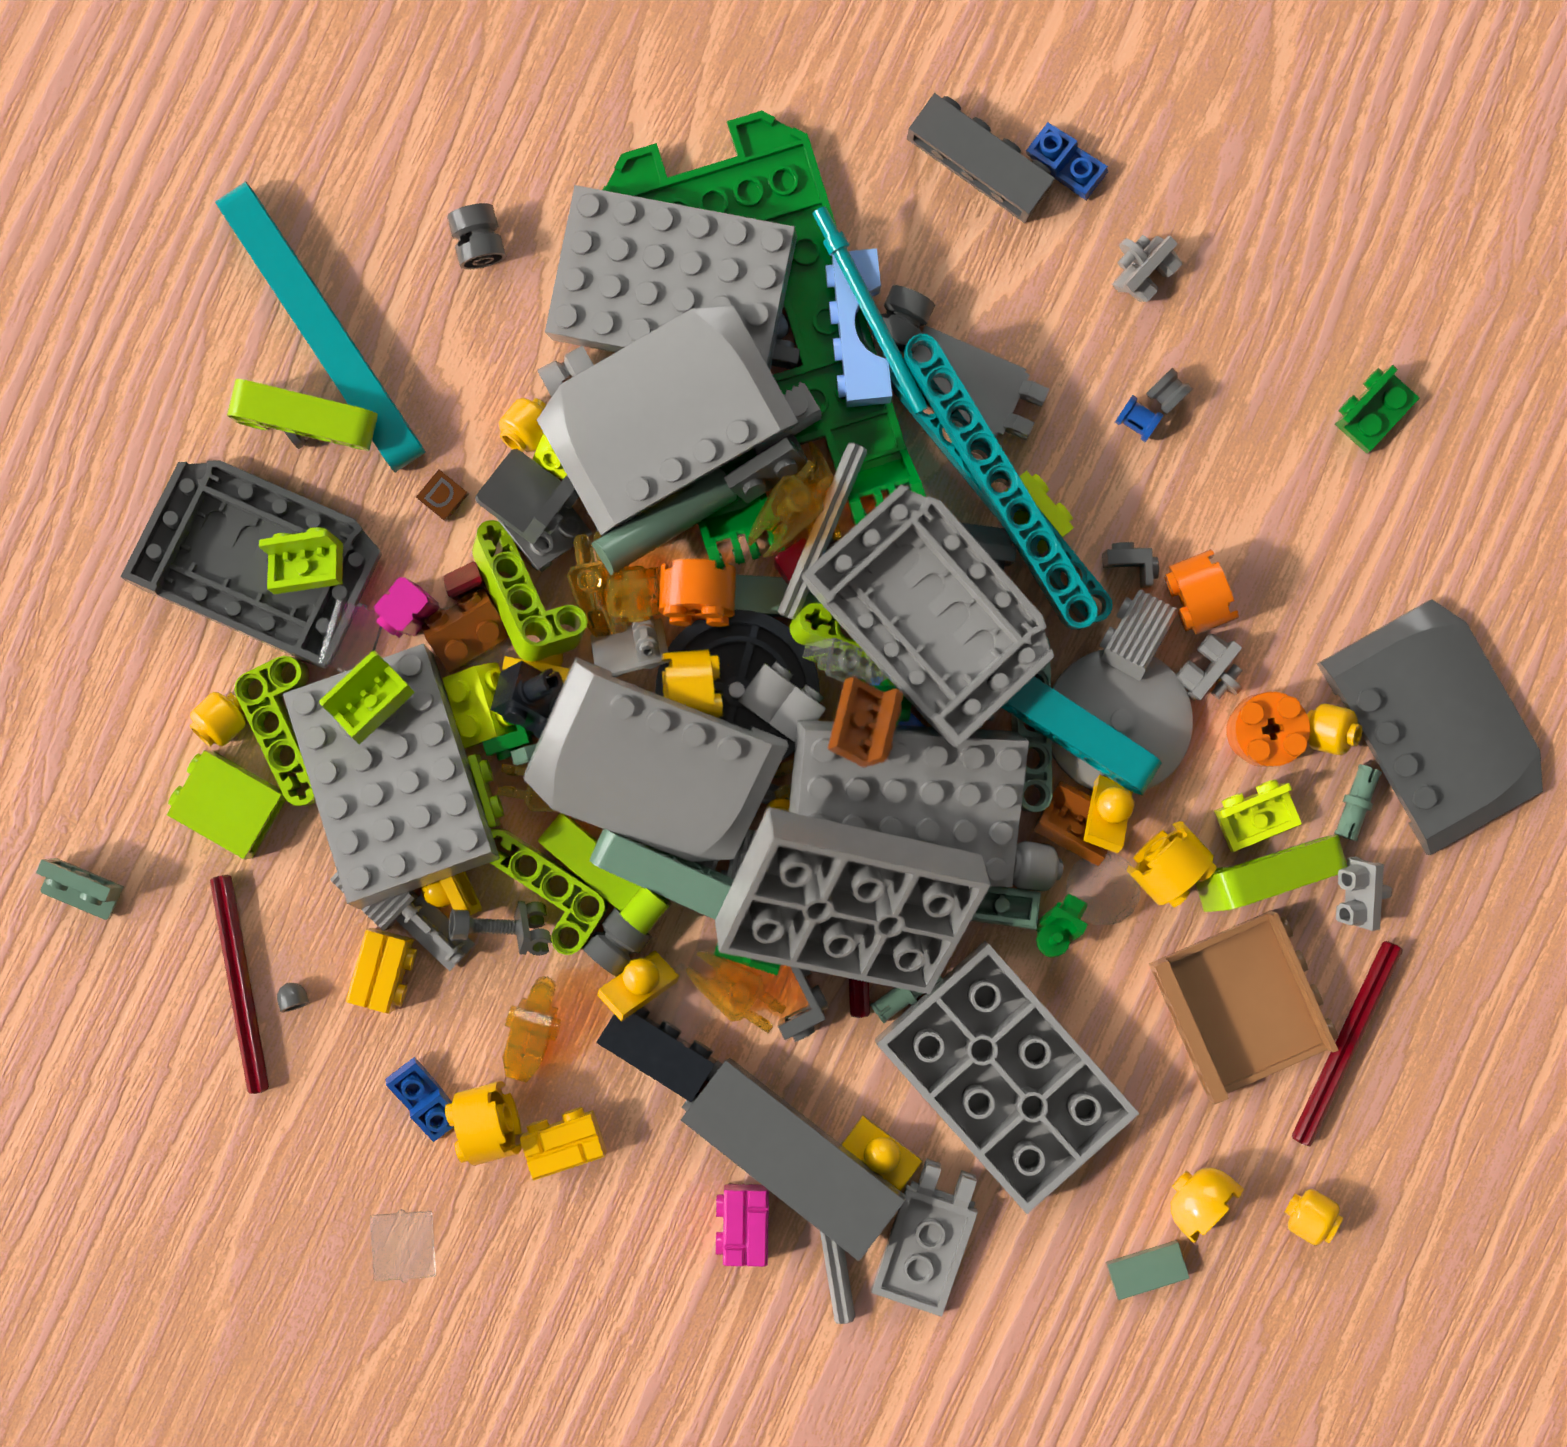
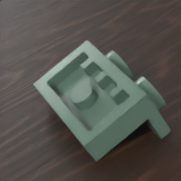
[36,858,124,920]

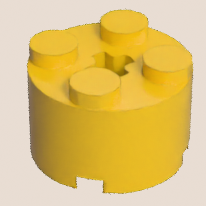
[662,650,723,718]
[1127,821,1217,908]
[445,1081,522,1166]

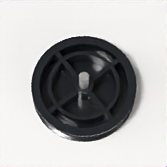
[655,609,820,761]

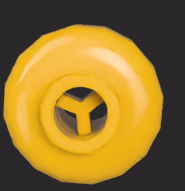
[499,398,547,452]
[189,692,246,747]
[1307,703,1363,755]
[1284,1189,1343,1246]

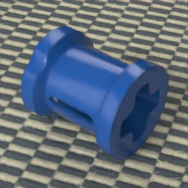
[1114,395,1163,442]

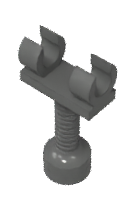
[449,901,552,956]

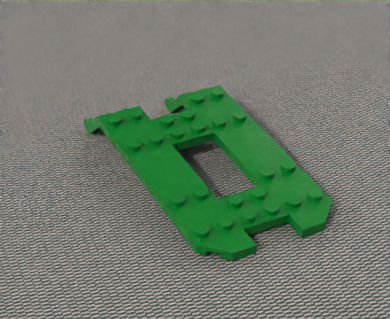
[602,110,926,570]

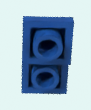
[1026,122,1108,200]
[385,1057,454,1142]

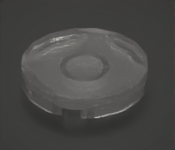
[1066,853,1140,925]

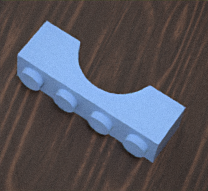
[825,248,892,408]

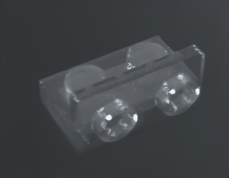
[803,638,887,685]

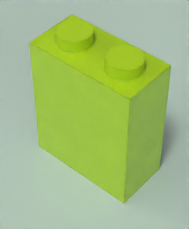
[167,750,286,859]

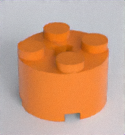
[1164,549,1239,635]
[659,559,736,627]
[1226,692,1310,767]

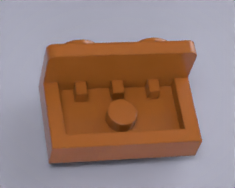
[422,588,509,673]
[827,677,903,768]
[1033,781,1108,867]

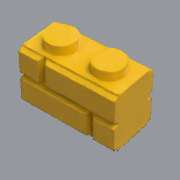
[346,928,417,1014]
[520,1107,607,1181]

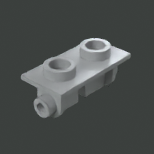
[396,894,475,971]

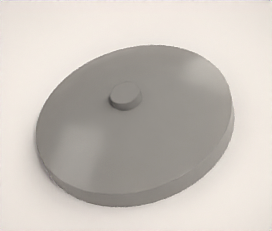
[1052,649,1193,794]

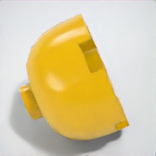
[1171,1168,1244,1243]

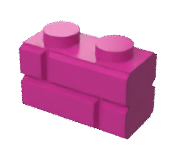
[374,577,440,638]
[716,1184,769,1267]

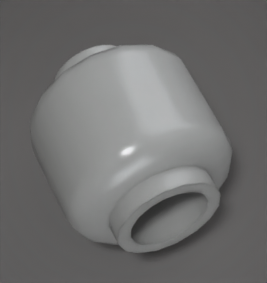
[1013,841,1063,892]

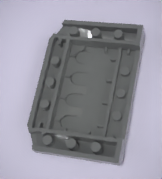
[120,460,382,669]
[1317,599,1543,855]

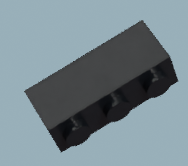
[596,1006,716,1102]

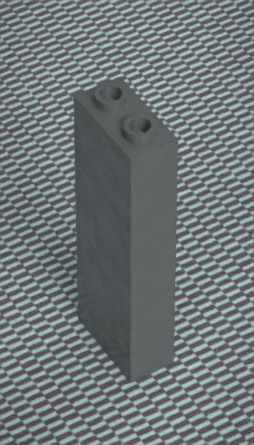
[681,1058,906,1261]

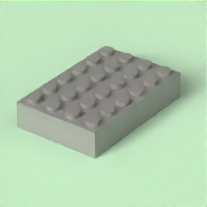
[545,185,797,370]
[283,643,500,909]
[789,720,1029,887]
[715,807,990,994]
[875,941,1139,1214]

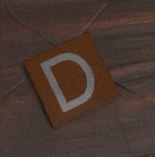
[416,469,469,522]

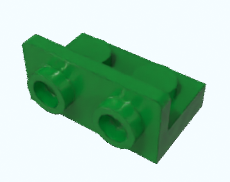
[1334,365,1419,454]

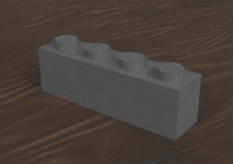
[907,93,1055,223]

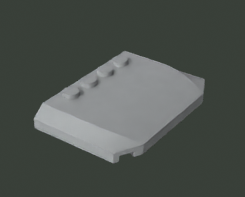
[537,306,799,536]
[801,485,1054,747]
[524,657,788,862]

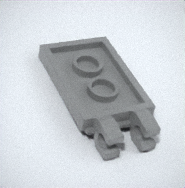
[912,325,1049,440]
[871,1158,978,1317]

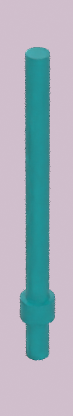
[812,206,928,415]

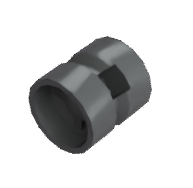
[447,203,506,270]
[871,285,935,354]
[582,907,652,977]

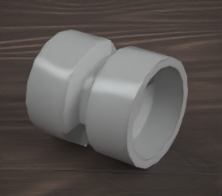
[537,345,593,397]

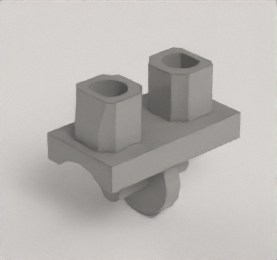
[1112,235,1182,302]
[1176,634,1242,701]
[1336,856,1392,931]

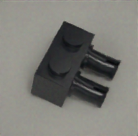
[490,661,564,739]

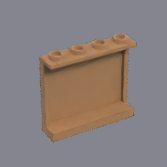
[1149,911,1338,1104]

